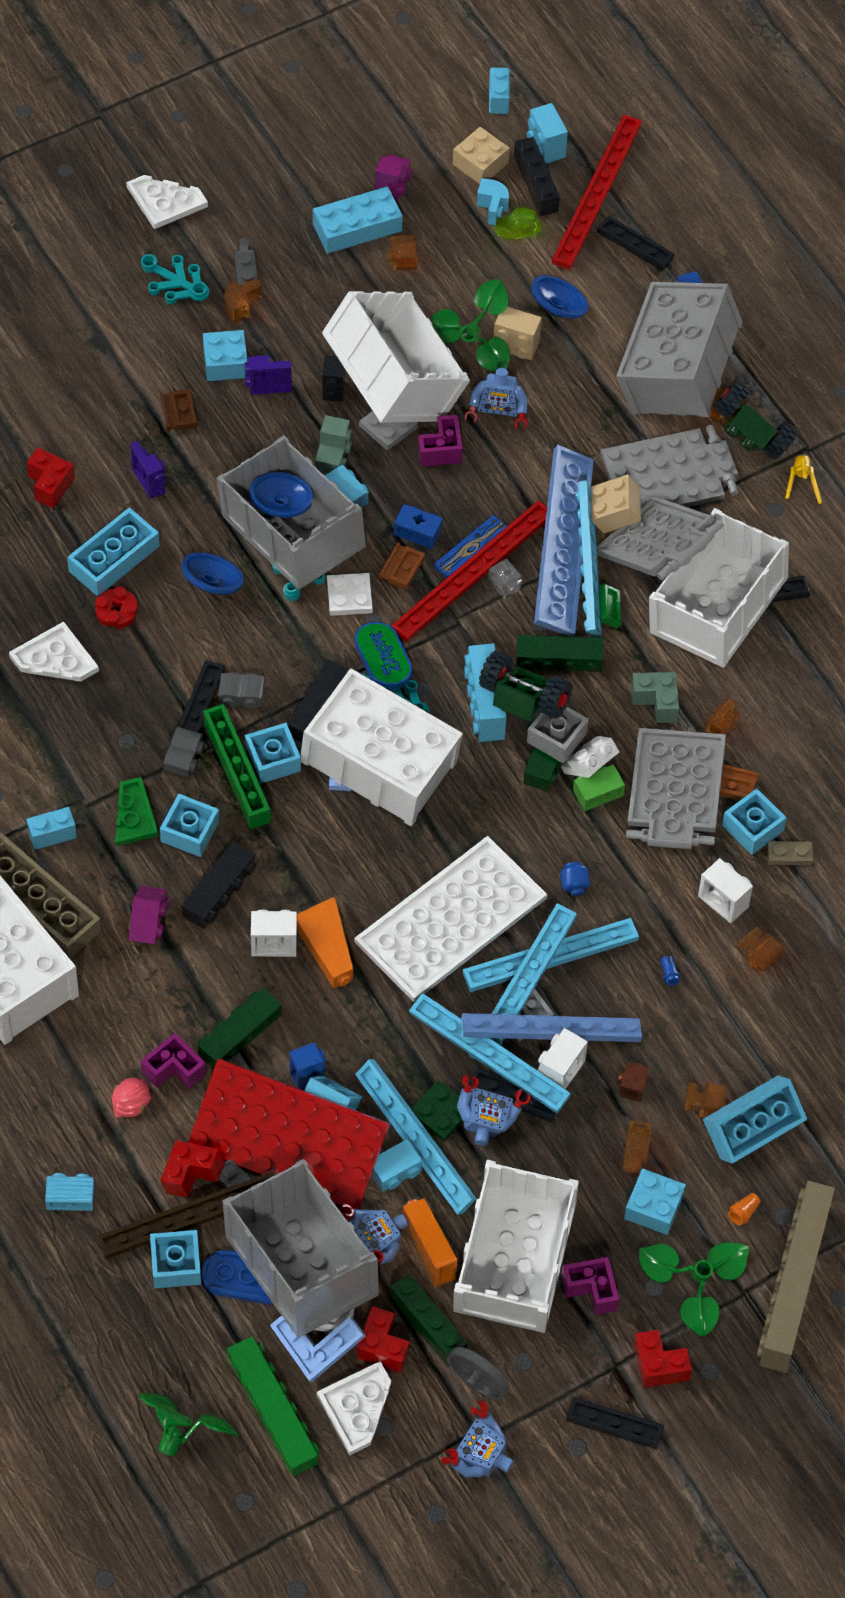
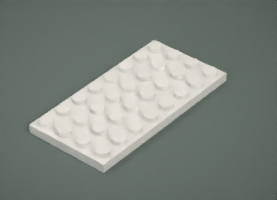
[354,836,547,1002]

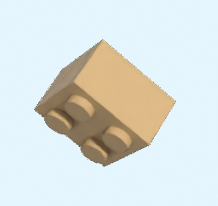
[453,127,510,184]
[494,307,542,360]
[591,474,641,534]

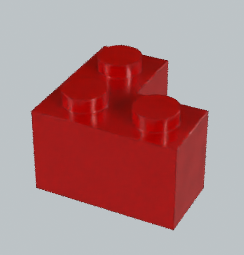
[27,447,75,509]
[160,1140,225,1198]
[357,1306,410,1373]
[633,1330,692,1388]

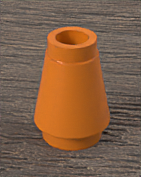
[728,1193,761,1226]

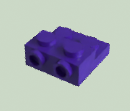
[244,355,292,395]
[130,441,166,499]

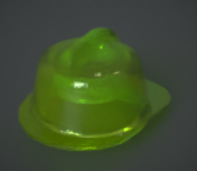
[494,206,542,239]

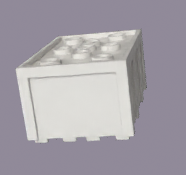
[322,291,470,423]
[649,508,789,668]
[301,668,463,827]
[0,876,79,1045]
[453,1160,579,1333]

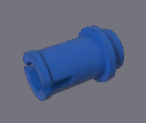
[660,956,681,986]

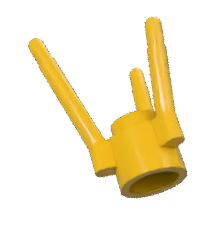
[785,455,822,504]

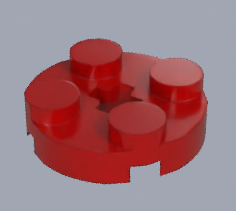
[95,586,138,629]

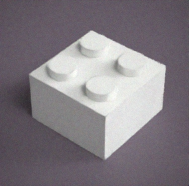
[698,858,753,923]
[251,909,297,957]
[537,1028,588,1090]

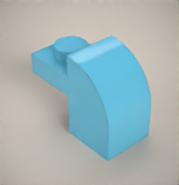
[477,178,509,225]

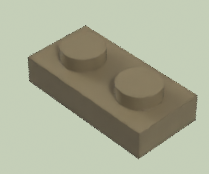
[767,841,813,865]

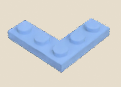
[270,1316,366,1382]

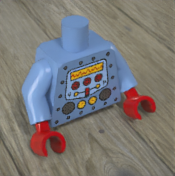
[465,368,529,429]
[457,1075,530,1146]
[339,1204,408,1267]
[441,1401,514,1477]

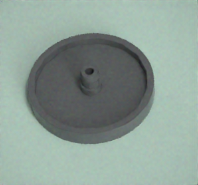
[447,1347,510,1401]

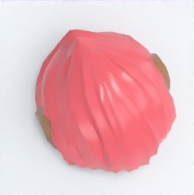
[112,1078,152,1118]

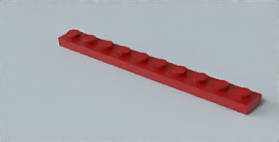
[552,115,642,270]
[392,500,547,642]

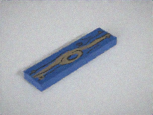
[434,515,507,578]

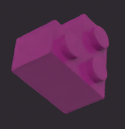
[375,154,413,203]
[418,415,462,467]
[128,885,170,944]
[141,1033,206,1089]
[561,1257,619,1315]

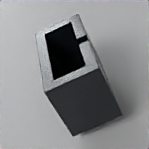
[322,355,345,402]

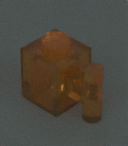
[387,235,417,271]
[706,699,740,739]
[737,927,784,974]
[684,1082,728,1118]

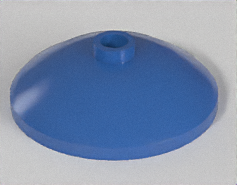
[531,275,588,319]
[250,472,313,518]
[181,553,244,595]

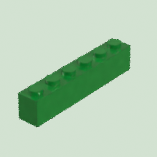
[203,704,271,830]
[227,1336,320,1477]

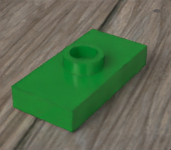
[599,583,621,629]

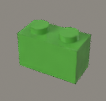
[573,764,625,812]

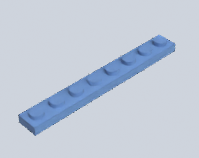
[461,1013,642,1042]

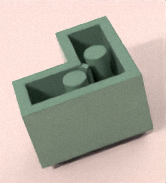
[315,415,353,475]
[631,672,679,723]

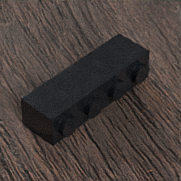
[514,137,560,216]
[288,659,350,742]
[181,841,256,929]

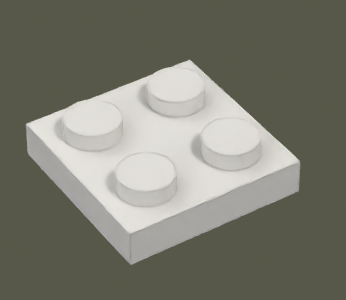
[327,573,373,616]

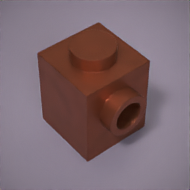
[617,1062,649,1102]

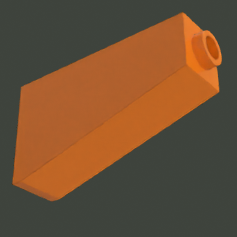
[297,897,353,989]
[402,1198,458,1288]

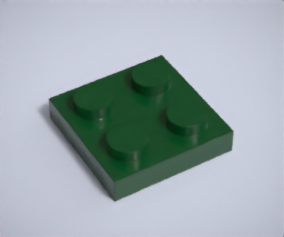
[411,1080,463,1142]

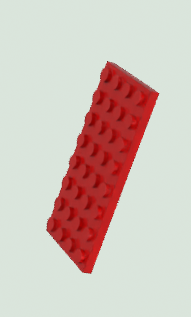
[188,1058,390,1209]

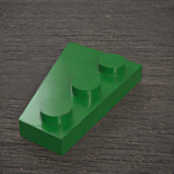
[115,777,158,847]

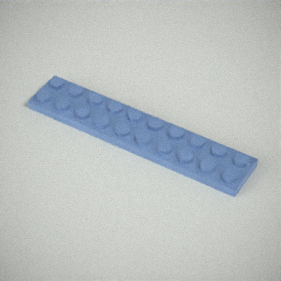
[534,445,594,637]

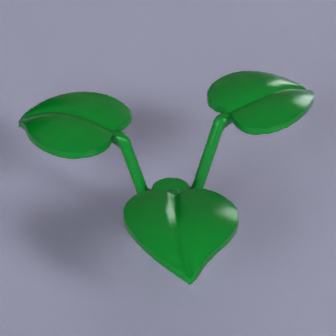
[430,279,510,372]
[639,1243,750,1336]
[139,1392,239,1456]

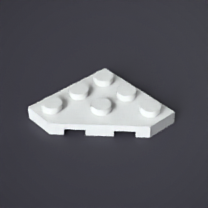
[126,175,208,229]
[9,622,99,682]
[317,1361,391,1456]

